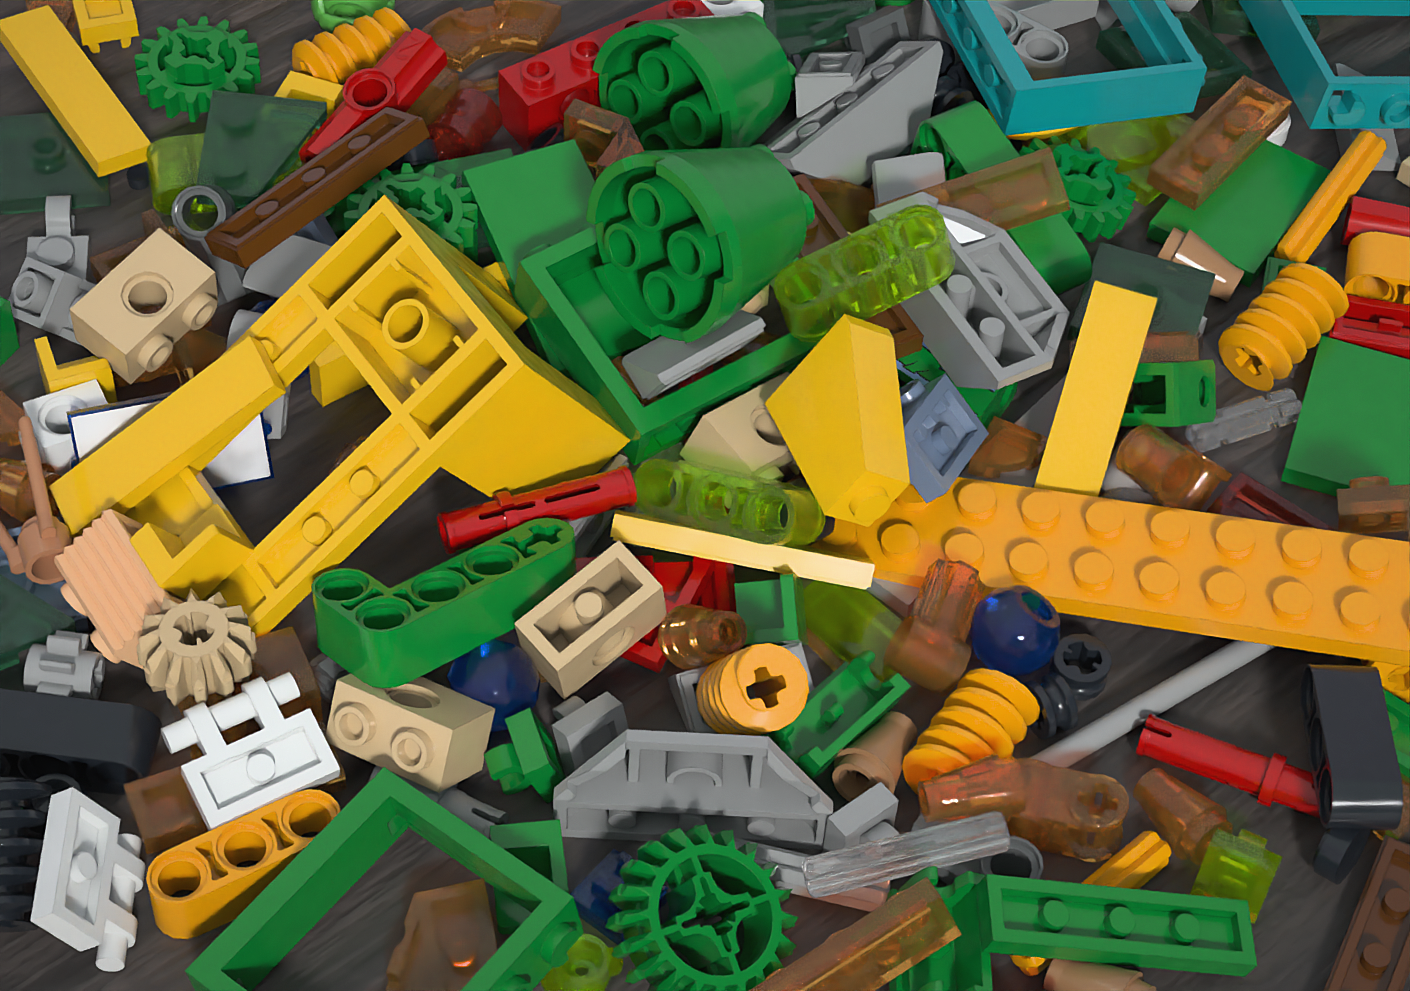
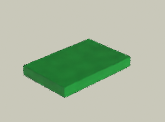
[1146,123,1331,288]
[1281,336,1410,516]

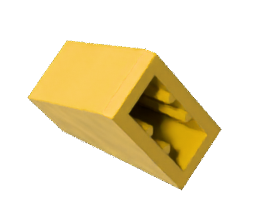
[765,314,910,527]

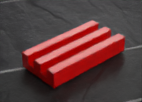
[1327,294,1410,360]

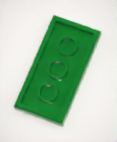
[461,139,661,378]

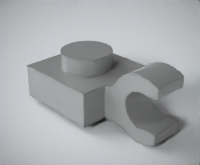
[26,195,92,282]

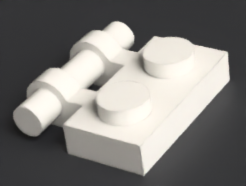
[160,672,340,831]
[30,787,146,972]

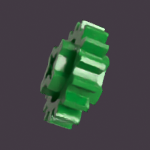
[134,16,262,122]
[1019,136,1136,242]
[344,163,478,254]

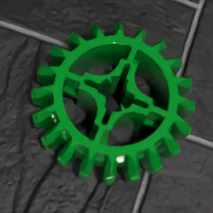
[605,824,799,991]

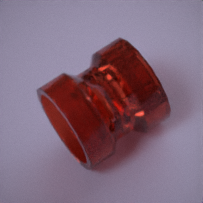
[427,88,503,161]

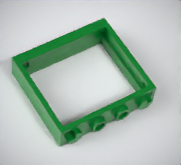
[514,222,842,466]
[185,767,584,991]

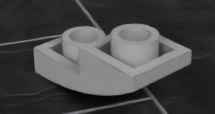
[8,256,96,346]

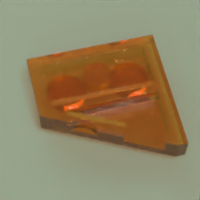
[385,878,498,991]

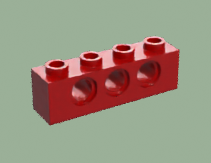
[498,0,714,152]

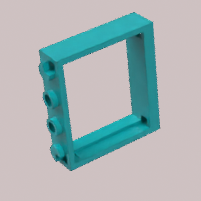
[929,0,1207,136]
[1239,0,1410,129]

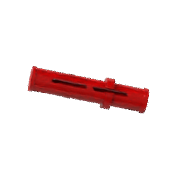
[437,465,637,555]
[1136,713,1320,819]

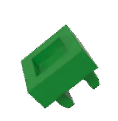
[484,708,566,803]

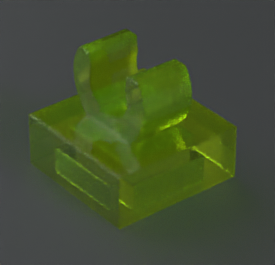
[1190,828,1283,924]

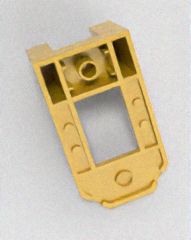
[123,195,630,645]

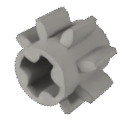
[24,630,105,700]

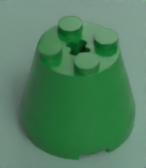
[593,12,798,154]
[586,144,815,344]

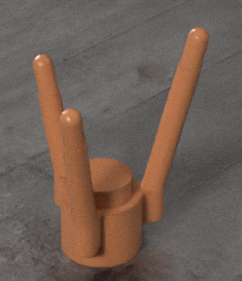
[0,416,74,584]

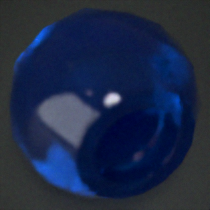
[969,584,1060,677]
[446,639,540,732]

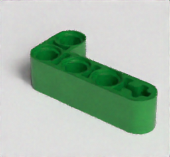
[910,101,1092,296]
[312,518,577,688]

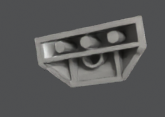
[762,41,943,193]
[868,191,1070,390]
[553,729,833,850]

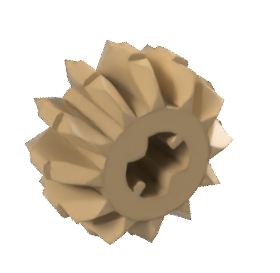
[137,588,257,706]

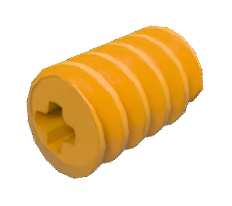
[292,7,411,85]
[1218,263,1349,391]
[696,643,809,736]
[902,668,1040,815]

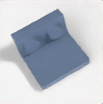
[899,373,989,503]

